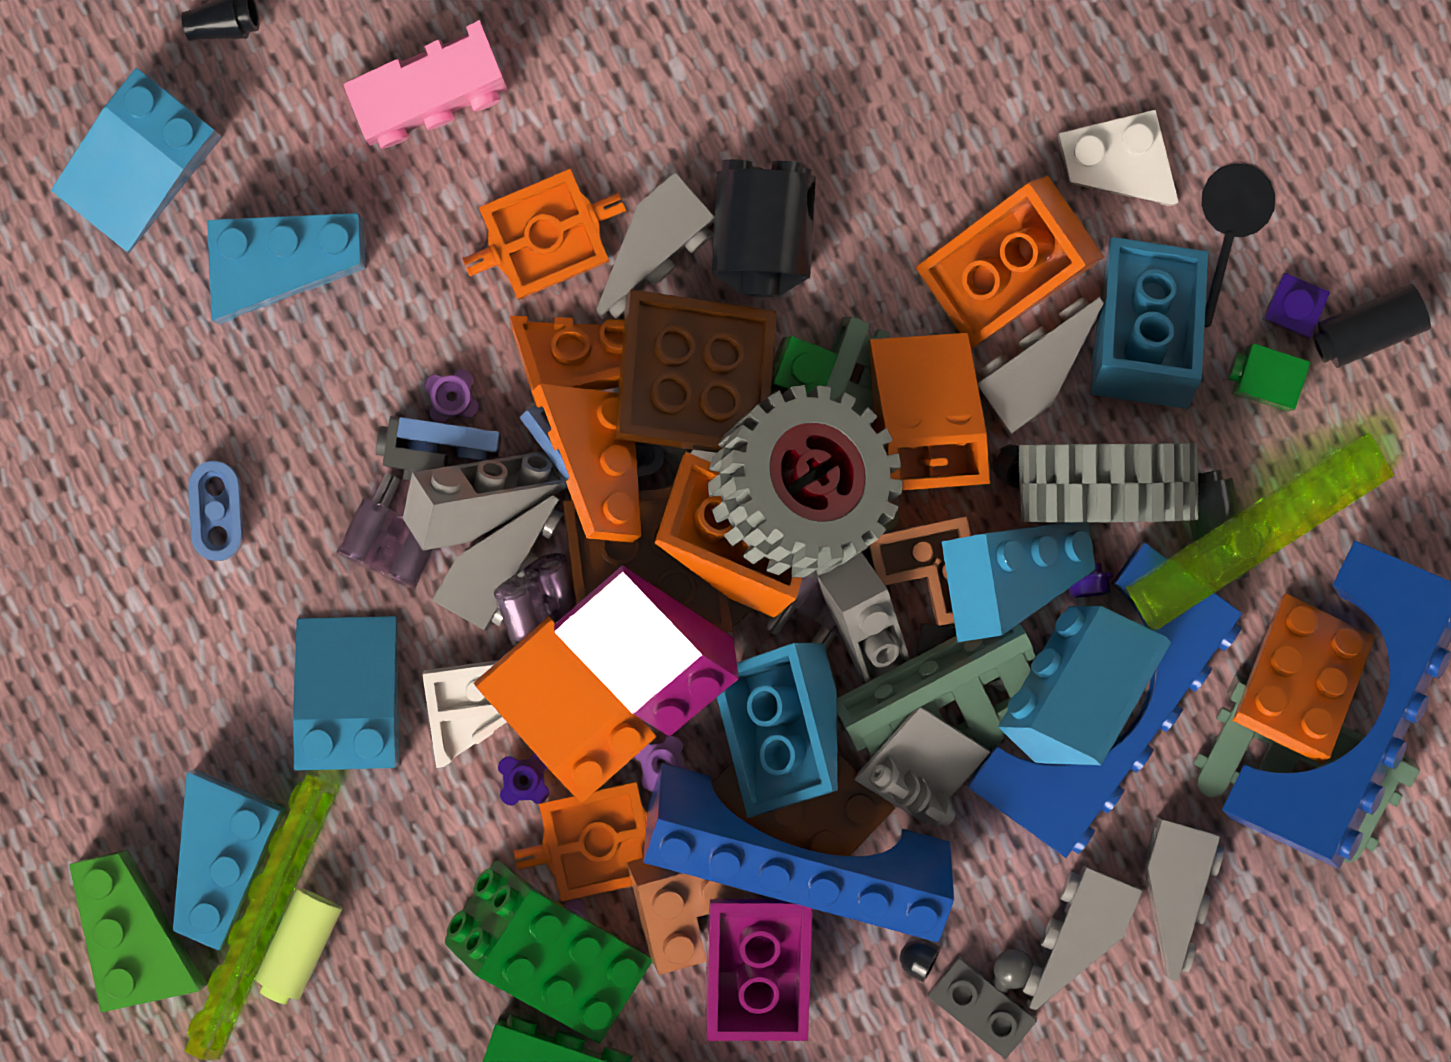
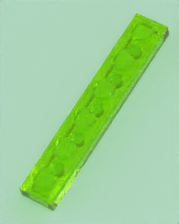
[1126,433,1395,630]
[184,774,341,1060]

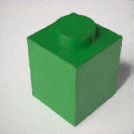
[772,336,838,395]
[1228,343,1310,412]

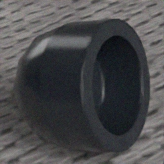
[992,444,1019,488]
[899,939,941,983]

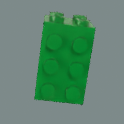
[445,860,652,1044]

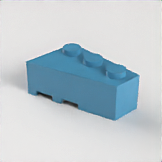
[207,213,366,325]
[941,522,1096,642]
[173,769,286,951]

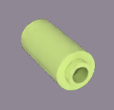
[255,887,343,1005]

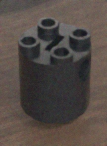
[712,159,816,297]

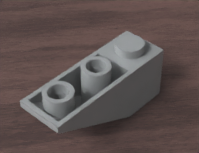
[596,172,715,320]
[977,297,1104,435]
[403,451,567,551]
[432,495,564,630]
[817,552,910,685]
[1143,817,1224,982]
[1022,864,1142,1010]

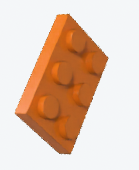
[1232,593,1375,765]

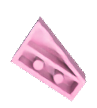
[343,20,508,149]

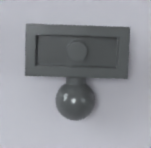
[928,949,1037,1059]

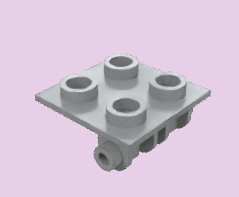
[854,706,991,827]

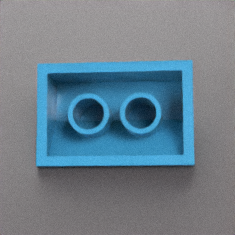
[998,606,1171,765]

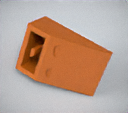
[868,333,990,490]

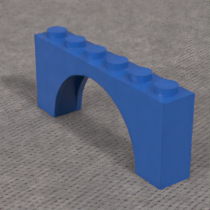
[1222,540,1451,869]
[965,543,1243,858]
[643,763,954,943]

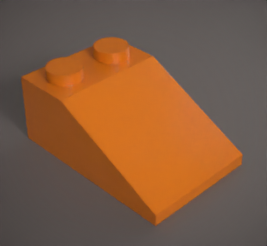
[915,176,1105,349]
[655,452,809,618]
[473,616,657,803]

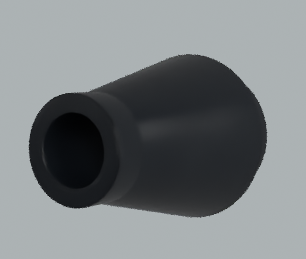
[181,0,260,41]

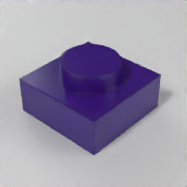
[1262,273,1330,339]

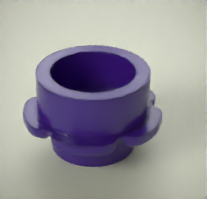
[1069,563,1113,598]

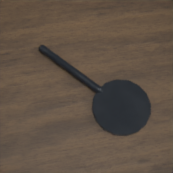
[1201,164,1275,328]

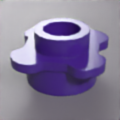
[498,754,549,806]

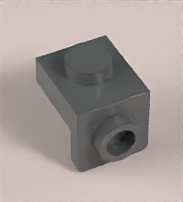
[376,416,449,481]

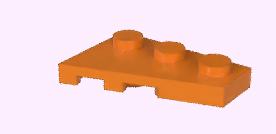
[510,316,624,406]
[532,384,641,543]

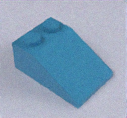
[51,68,222,253]
[1090,237,1208,409]
[293,616,400,770]
[717,643,838,818]

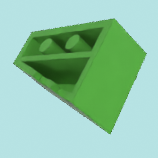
[69,850,207,1013]

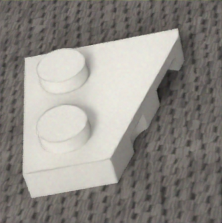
[1057,110,1179,206]
[422,660,507,768]

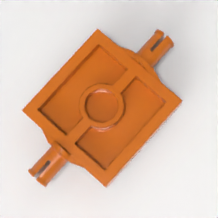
[462,168,627,301]
[514,781,648,902]

